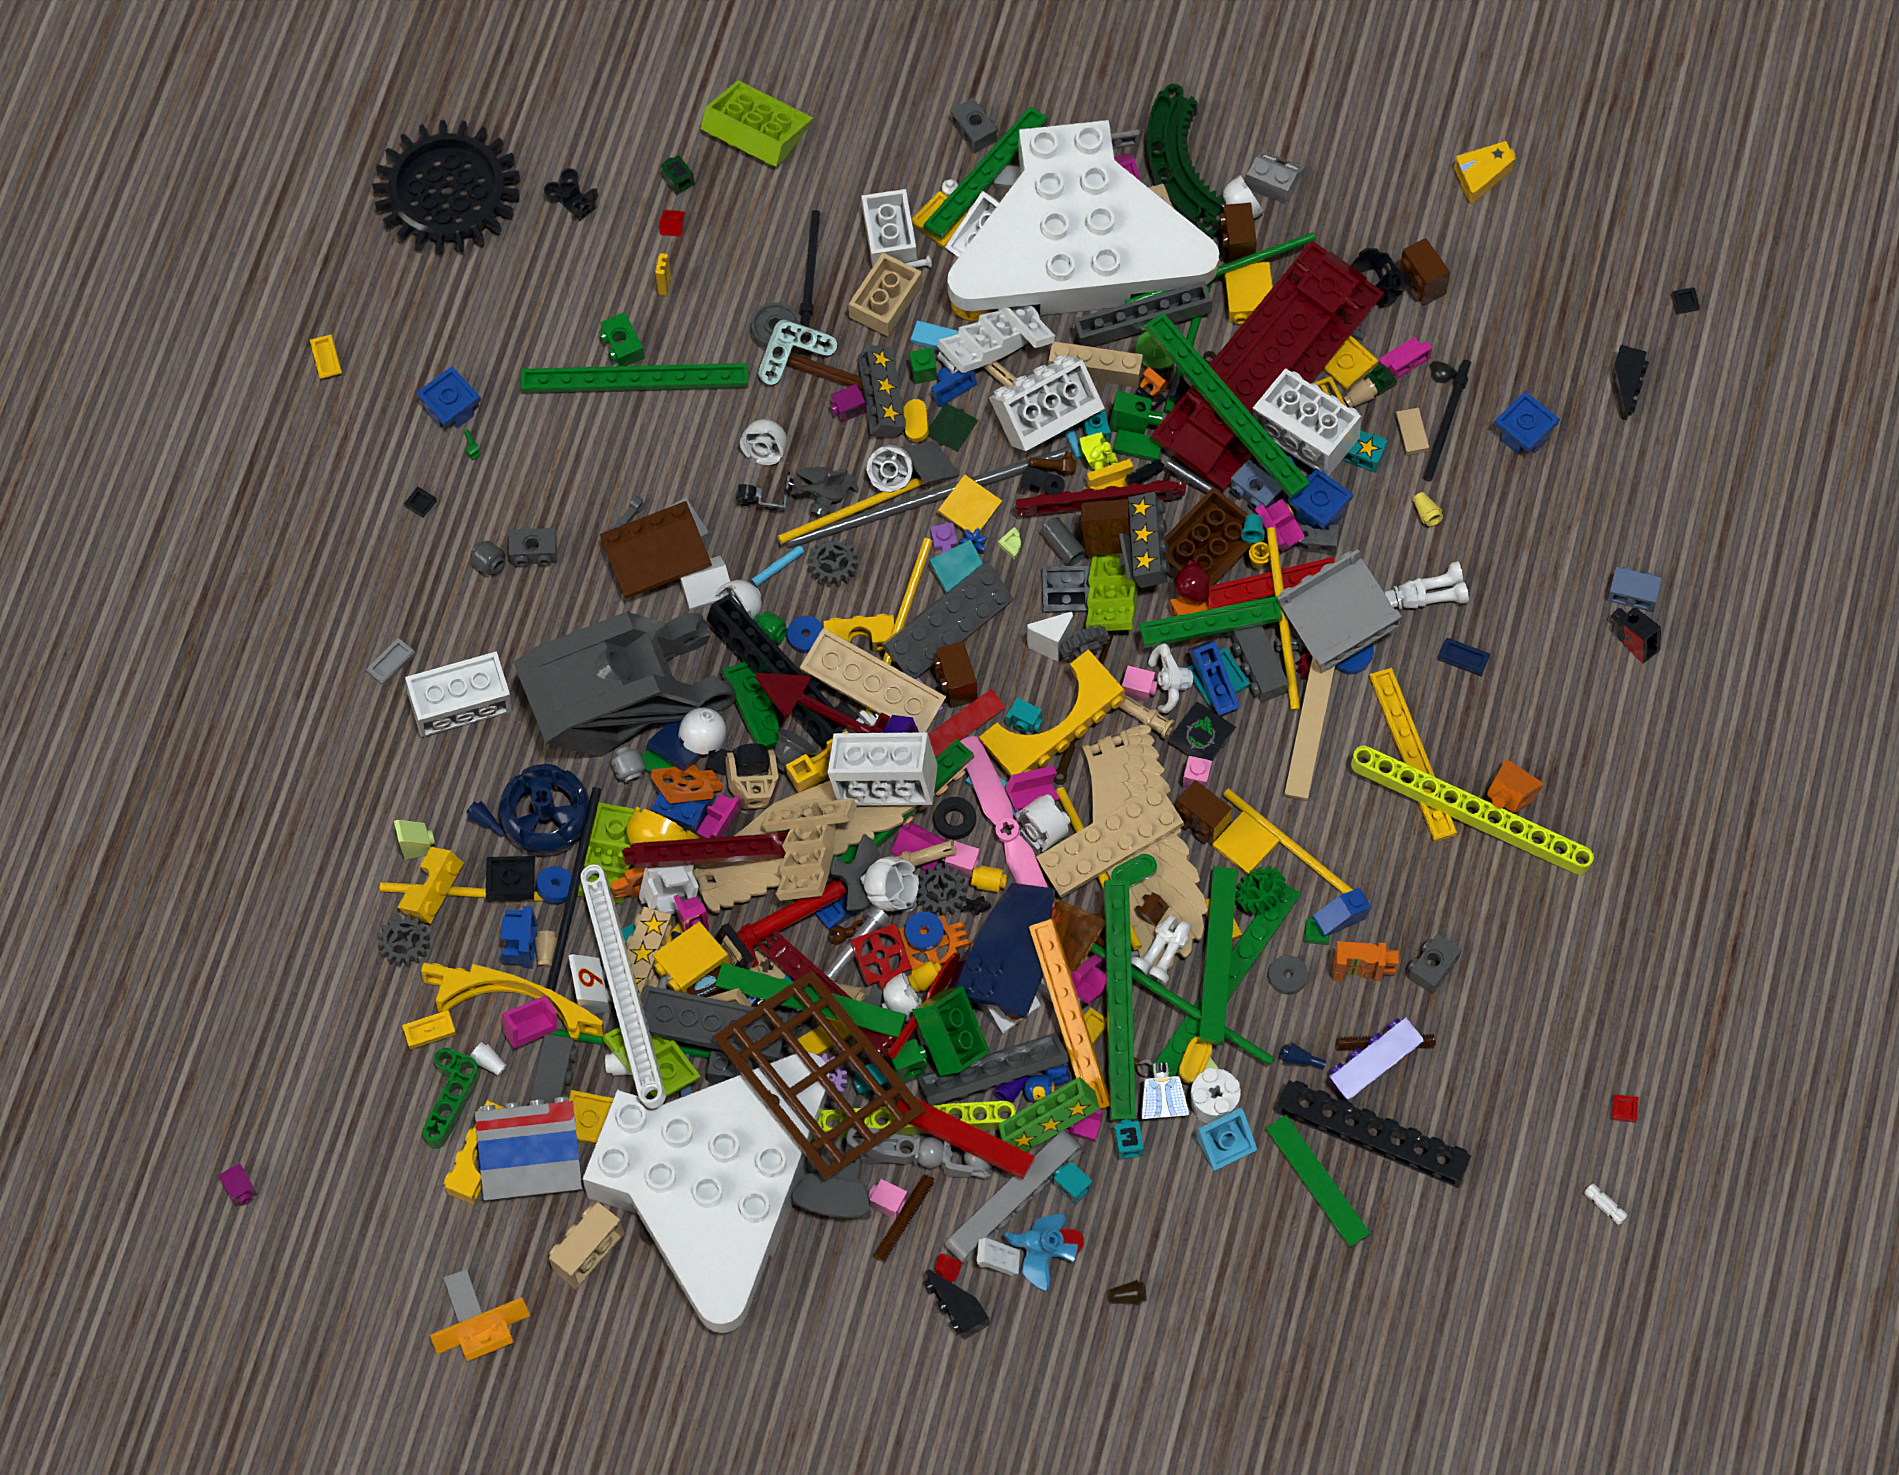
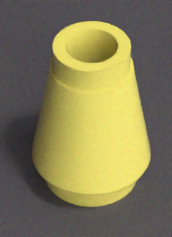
[1413,492,1443,527]

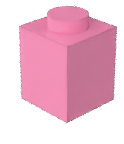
[1122,666,1158,703]
[1183,756,1212,789]
[942,841,980,879]
[868,1179,908,1220]

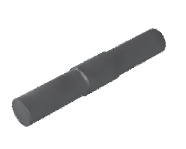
[1166,459,1221,493]

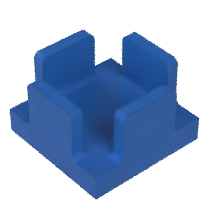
[416,366,481,428]
[1494,391,1560,454]
[1287,468,1353,529]
[500,906,538,969]

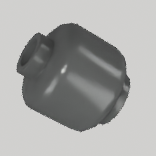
[471,541,506,575]

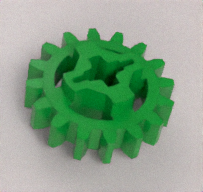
[1236,865,1287,914]

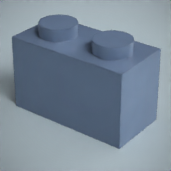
[1608,567,1662,612]

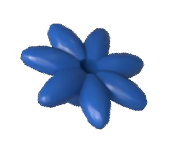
[959,528,987,553]

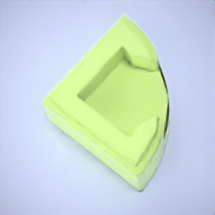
[998,527,1021,559]

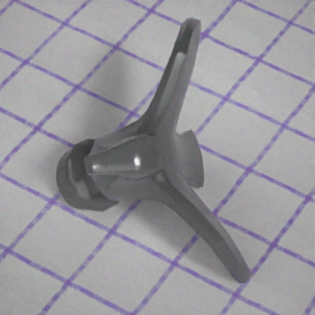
[794,467,859,518]
[827,834,880,911]

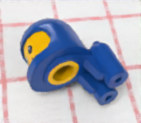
[1024,1065,1070,1102]

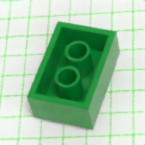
[912,986,990,1076]

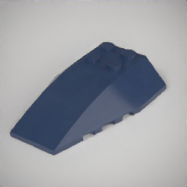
[948,883,1055,1019]

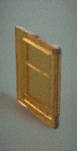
[1049,899,1106,971]

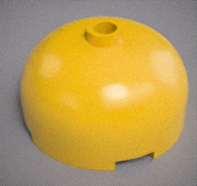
[627,806,699,844]

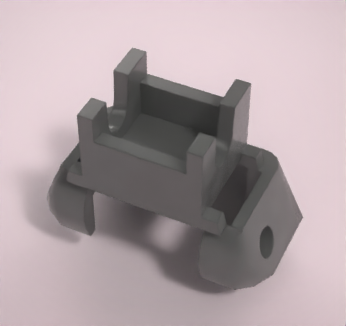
[792,1149,871,1219]

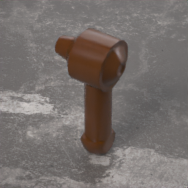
[1028,451,1077,474]

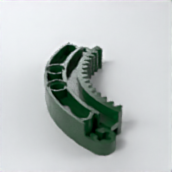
[1147,84,1223,239]

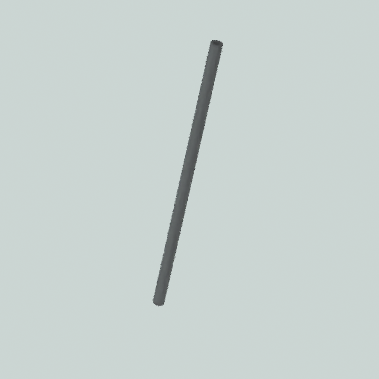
[786,447,1070,548]

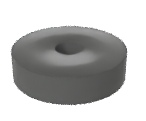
[1269,955,1308,995]

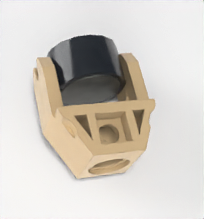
[725,743,779,809]

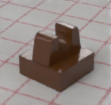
[1136,892,1169,926]

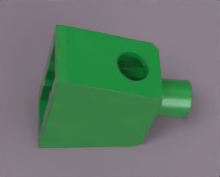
[1109,390,1163,434]

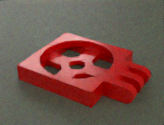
[849,924,912,992]

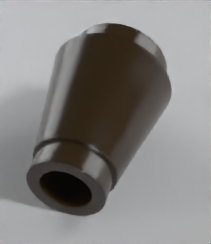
[1109,1280,1147,1304]

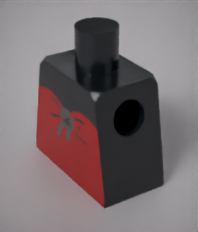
[1611,608,1661,664]

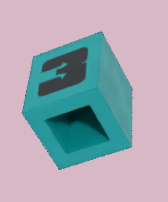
[853,1063,892,1100]
[1114,1120,1144,1160]
[1054,1162,1092,1205]

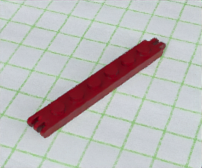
[1016,480,1186,517]
[622,833,788,868]
[758,929,896,1059]

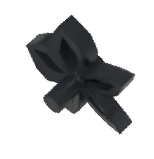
[962,896,991,915]

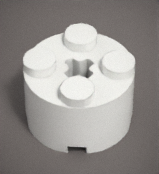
[1016,794,1070,852]
[1190,1068,1240,1124]

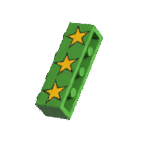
[998,1077,1100,1152]

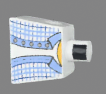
[1141,1063,1189,1119]

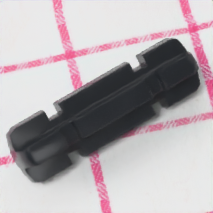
[1125,459,1165,485]

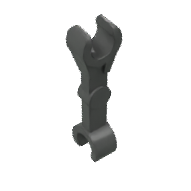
[603,496,644,533]

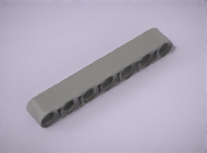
[945,1130,1083,1263]

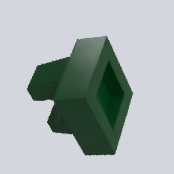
[1365,364,1397,396]

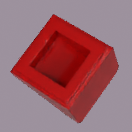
[660,210,685,237]

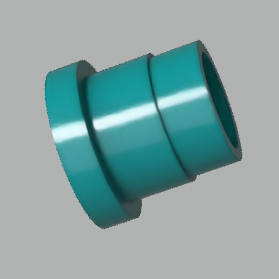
[1241,514,1265,543]

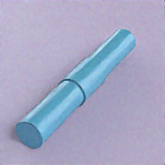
[1064,426,1084,460]
[751,545,804,587]

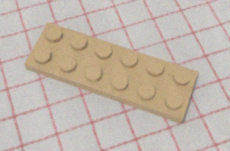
[800,628,946,733]
[1036,784,1184,898]

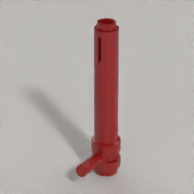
[735,880,847,967]

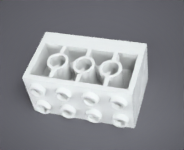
[989,354,1105,451]
[1253,368,1361,476]
[405,651,511,737]
[828,732,938,805]

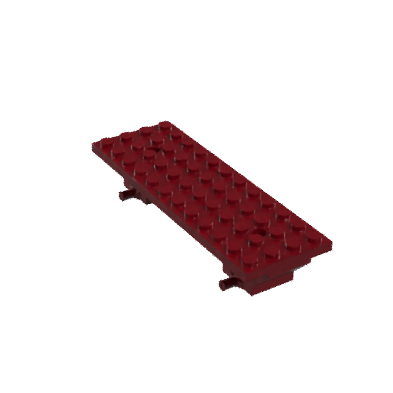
[1150,240,1384,493]

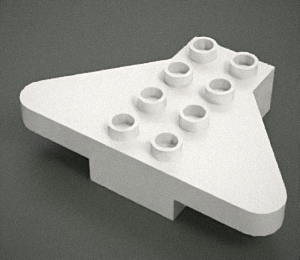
[948,120,1219,316]
[583,1053,830,1333]

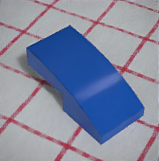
[815,888,870,930]

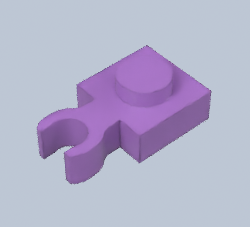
[930,523,958,554]

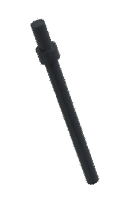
[799,210,821,327]
[1423,360,1471,482]

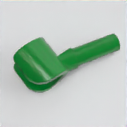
[464,429,481,460]

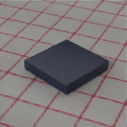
[646,721,703,771]

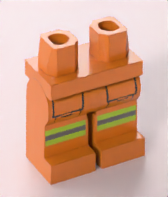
[1333,941,1399,981]

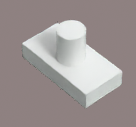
[976,1238,1020,1276]

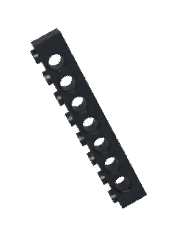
[707,594,849,748]
[1276,1080,1472,1189]

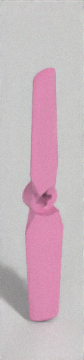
[960,736,1060,925]

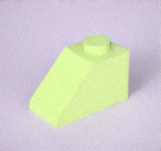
[394,820,435,860]

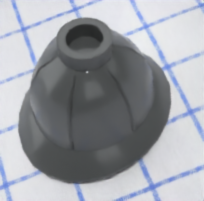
[774,729,816,773]

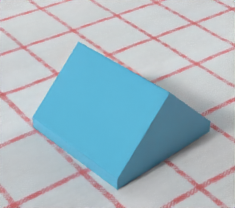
[1196,1108,1258,1171]

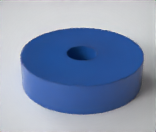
[787,616,824,654]
[536,866,572,904]
[905,912,944,951]

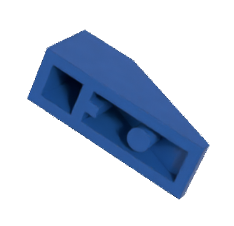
[1188,641,1240,716]

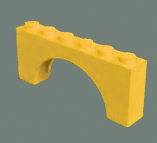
[979,649,1126,777]

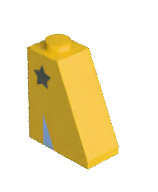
[1454,141,1516,204]

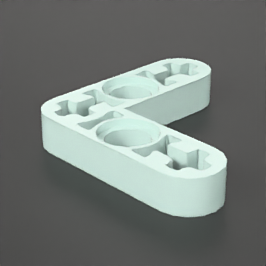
[758,320,837,385]

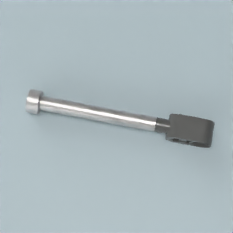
[770,905,890,1062]

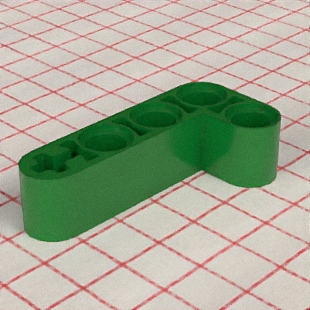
[423,1047,480,1149]

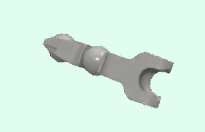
[845,1127,993,1179]

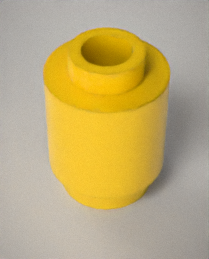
[971,865,1007,893]
[907,959,942,992]

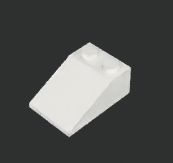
[945,191,1000,257]

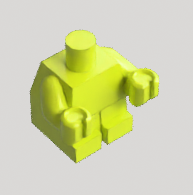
[1080,432,1118,470]

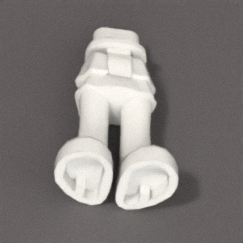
[1384,561,1469,610]

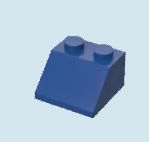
[651,780,716,834]

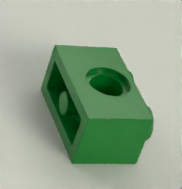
[599,312,645,366]
[888,1039,928,1084]

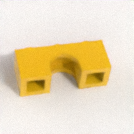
[823,614,894,652]
[786,731,848,793]
[398,847,464,924]

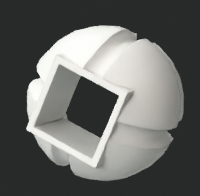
[861,856,919,911]

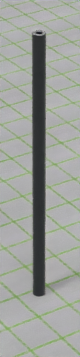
[546,787,602,992]

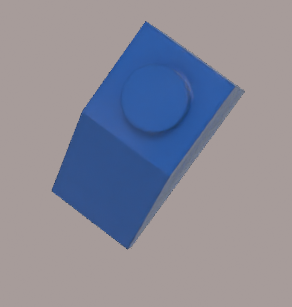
[1313,887,1371,937]

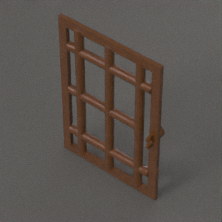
[712,970,926,1180]

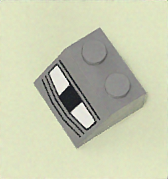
[1246,151,1305,205]

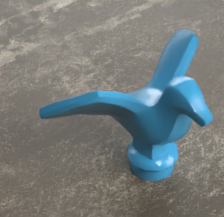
[1005,1214,1078,1291]

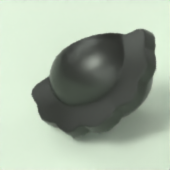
[1430,361,1457,383]

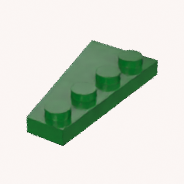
[721,662,779,749]

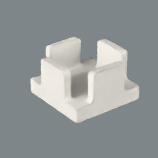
[639,865,698,914]

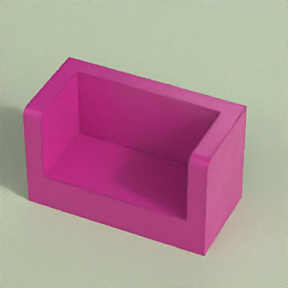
[502,995,558,1048]

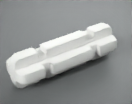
[1584,1184,1628,1225]

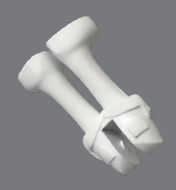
[1131,914,1191,985]

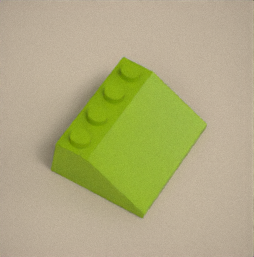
[700,80,813,167]

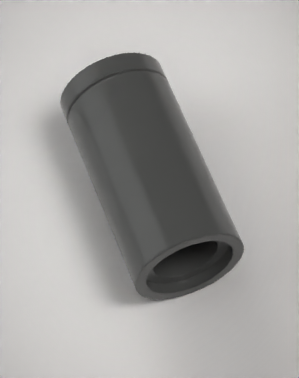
[1040,517,1086,566]

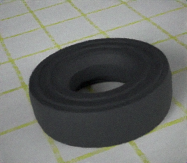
[934,797,976,840]

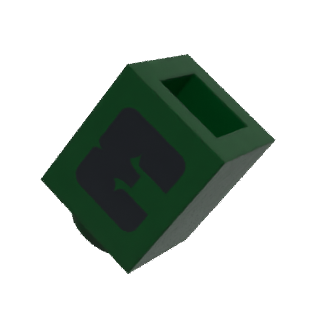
[660,154,695,196]

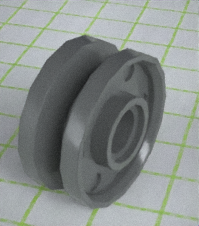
[752,302,799,354]

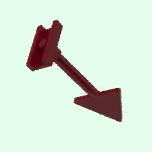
[755,673,890,733]

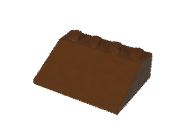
[1164,487,1266,586]
[600,501,712,599]

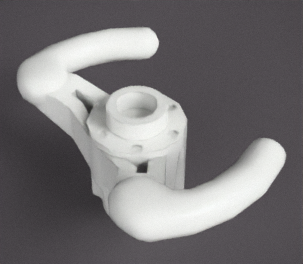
[1148,643,1193,714]

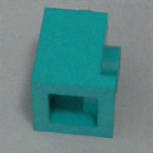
[1082,411,1111,443]
[1006,698,1044,734]

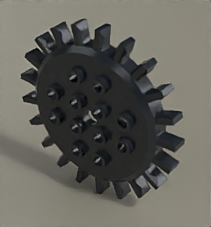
[372,120,521,254]

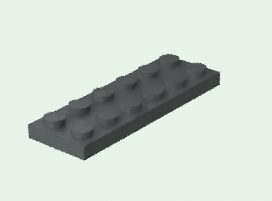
[881,561,1014,679]
[642,985,789,1061]
[917,1033,1069,1105]

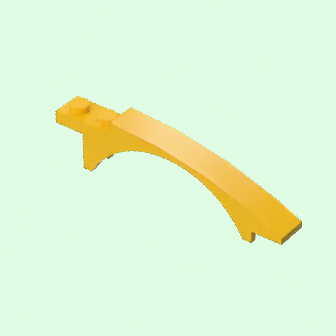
[421,963,605,1041]

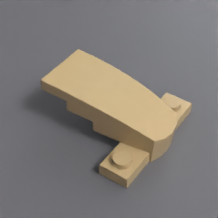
[762,798,857,901]

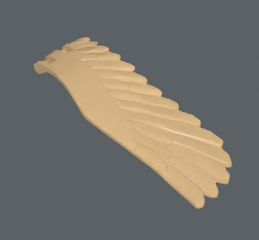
[1082,725,1208,970]
[692,780,917,913]

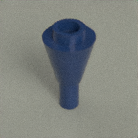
[466,801,505,838]
[1280,1041,1326,1070]

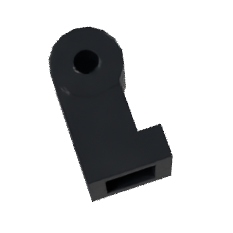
[1020,466,1066,495]

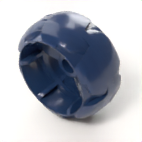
[499,764,589,856]

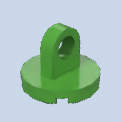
[1135,331,1174,372]

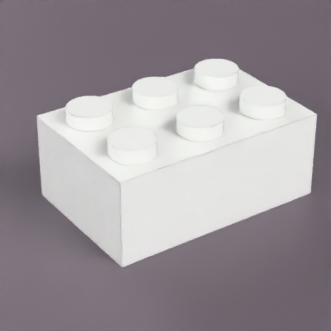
[861,189,917,267]

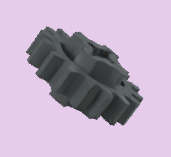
[808,537,858,587]
[1060,625,1110,661]
[917,864,967,916]
[378,915,430,967]

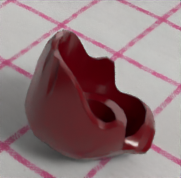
[1175,560,1210,605]

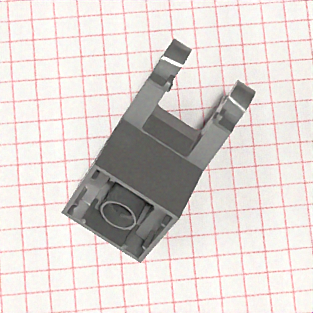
[513,612,737,757]

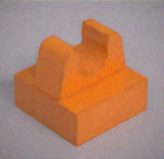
[1140,367,1171,397]

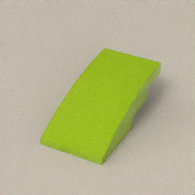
[1086,553,1138,631]
[577,802,643,904]
[603,1027,701,1097]

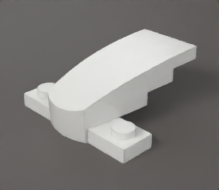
[937,305,1055,373]

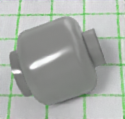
[611,747,646,783]

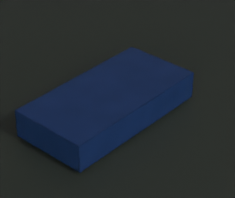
[1438,637,1490,677]

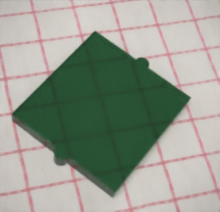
[927,403,978,452]

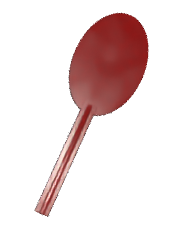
[887,952,960,1059]

